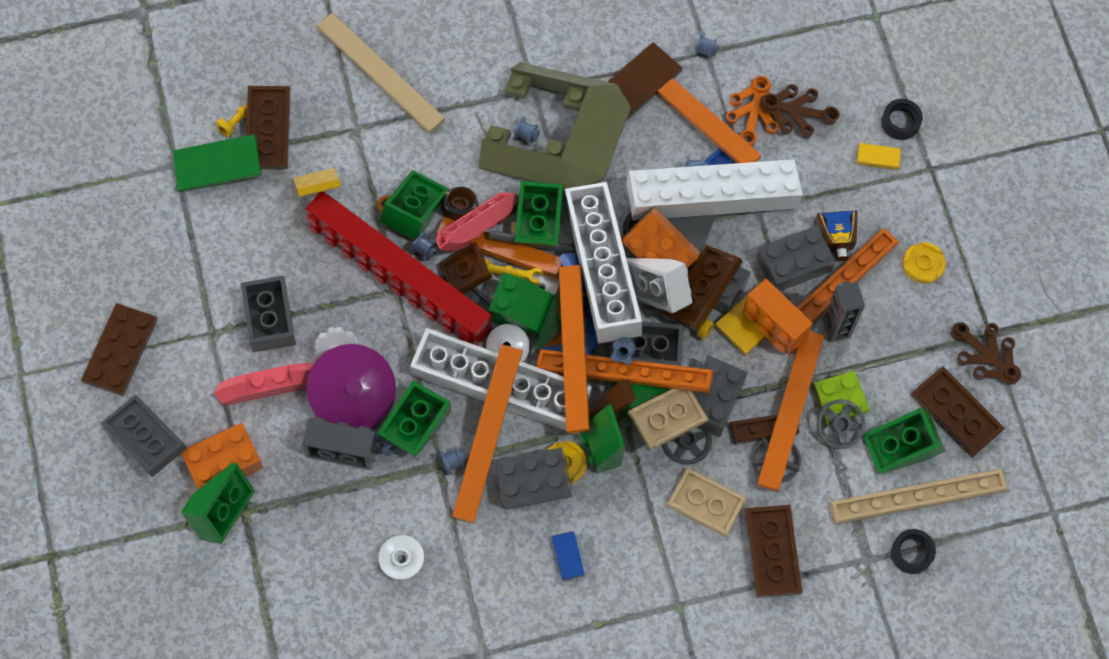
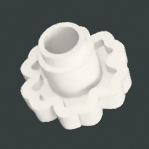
[315,327,358,359]

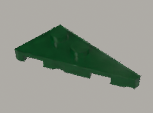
[534,283,590,352]

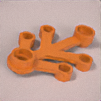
[725,76,782,147]

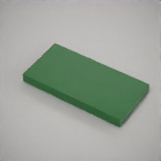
[173,134,262,192]

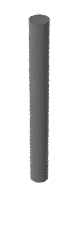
[488,231,574,253]

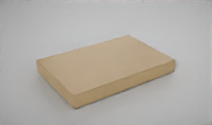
[628,389,708,451]
[666,467,747,537]

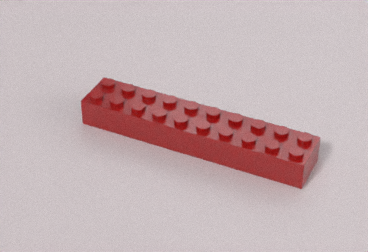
[305,191,491,346]

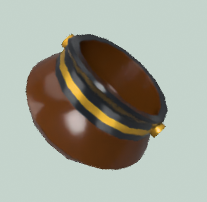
[441,186,479,221]

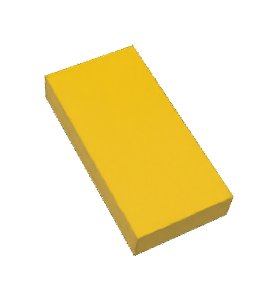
[857,143,901,170]

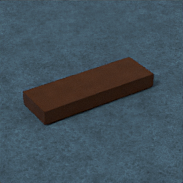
[589,380,636,421]
[730,414,800,445]

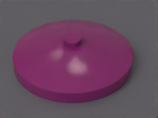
[306,344,396,428]

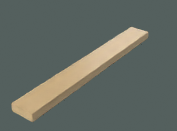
[317,13,445,134]
[829,469,1008,525]

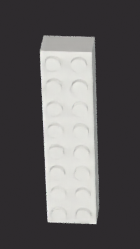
[626,159,803,221]
[565,182,642,343]
[410,328,592,435]

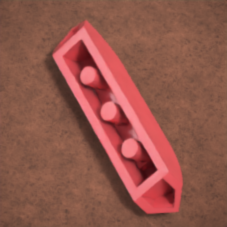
[436,192,519,251]
[214,363,314,405]

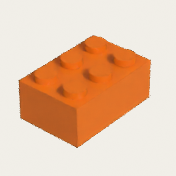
[622,207,700,268]
[743,279,813,356]
[181,423,264,490]

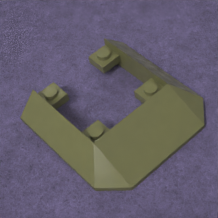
[478,62,631,190]

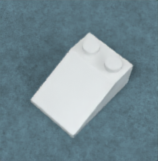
[626,258,692,313]

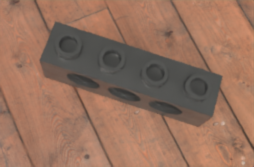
[823,281,865,343]

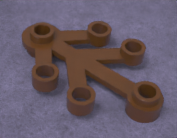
[759,84,840,139]
[951,322,1021,385]

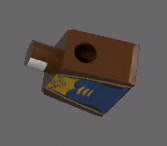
[814,210,857,261]

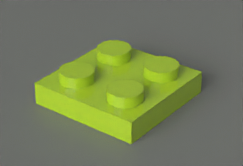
[813,371,870,425]

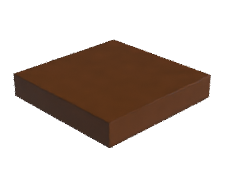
[439,242,492,294]

